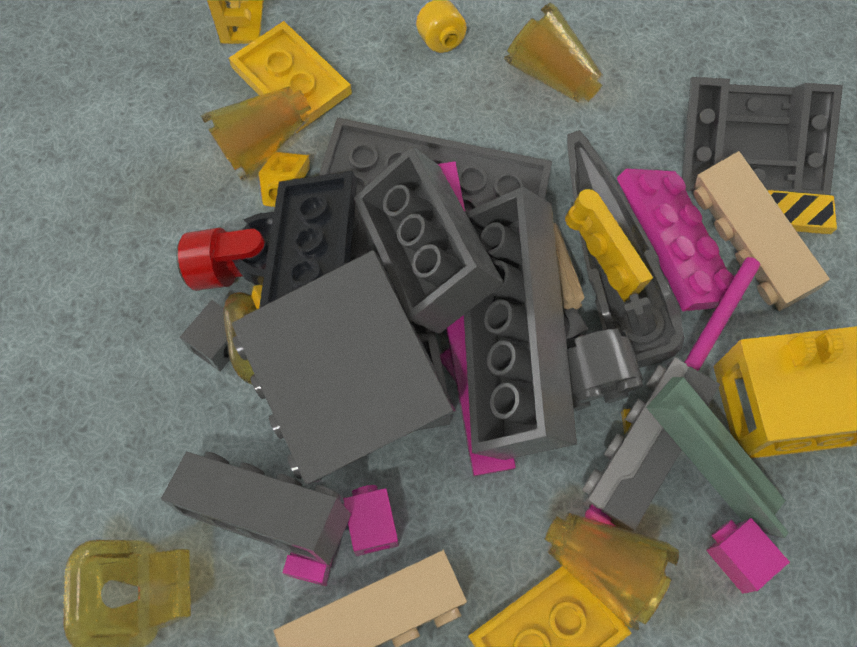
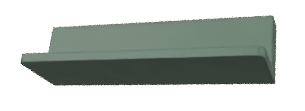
[646,377,789,538]

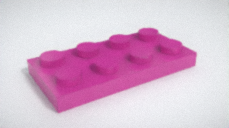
[617,169,742,312]

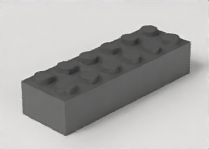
[464,186,577,460]

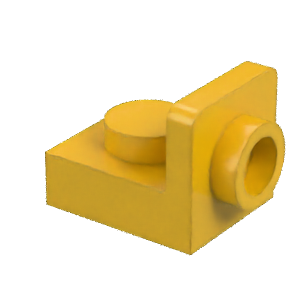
[259,152,310,207]

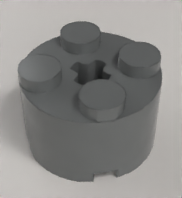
[567,329,643,412]

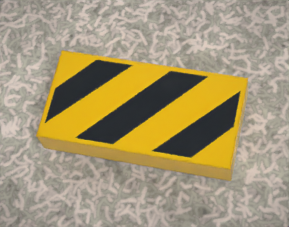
[767,190,837,234]

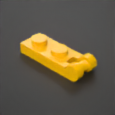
[565,189,653,302]

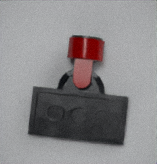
[176,170,357,308]

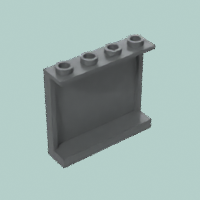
[231,250,456,485]

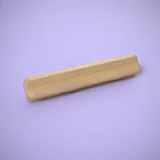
[554,223,585,310]

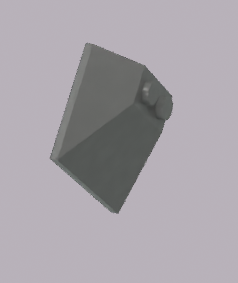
[681,77,843,195]

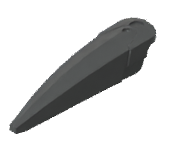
[567,130,685,368]

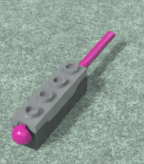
[582,257,761,536]

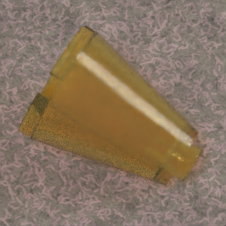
[504,2,603,103]
[200,86,311,182]
[543,512,679,631]

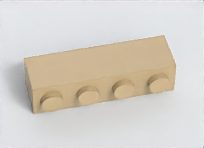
[693,151,830,311]
[273,550,467,647]

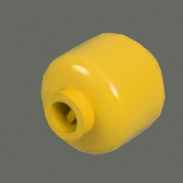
[416,0,467,53]

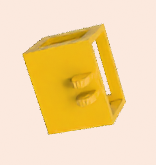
[713,326,857,459]

